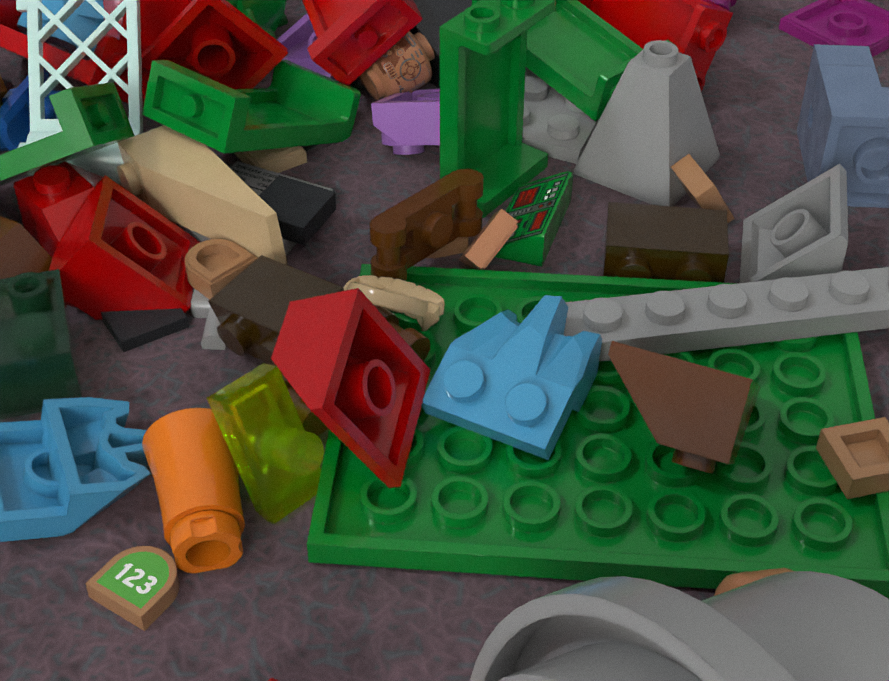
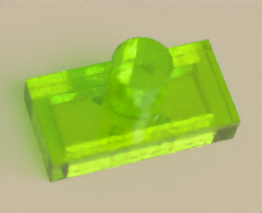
[207,363,324,524]

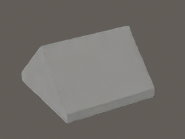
[739,164,848,283]

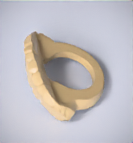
[343,275,445,331]

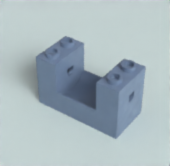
[797,44,889,208]

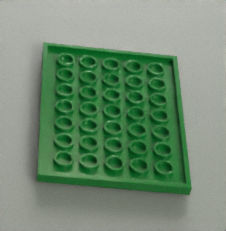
[307,264,889,599]

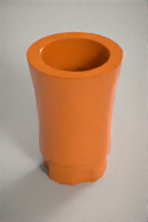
[142,408,245,574]

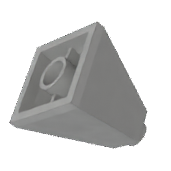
[573,40,720,206]

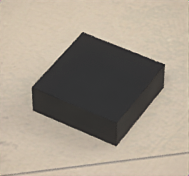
[259,175,336,246]
[101,308,189,352]

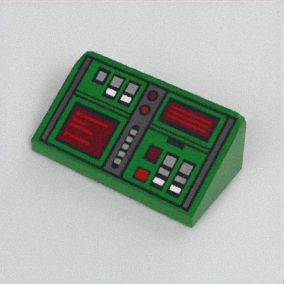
[495,171,573,267]

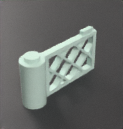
[16,0,144,184]

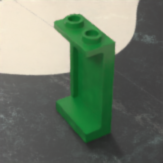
[440,0,556,218]
[471,0,675,121]
[142,60,361,154]
[0,82,135,186]

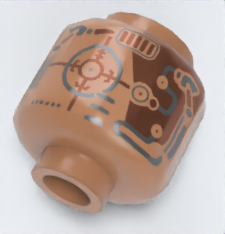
[359,31,435,100]

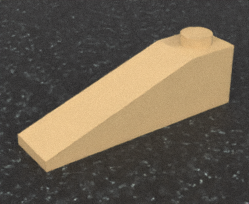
[117,125,287,264]

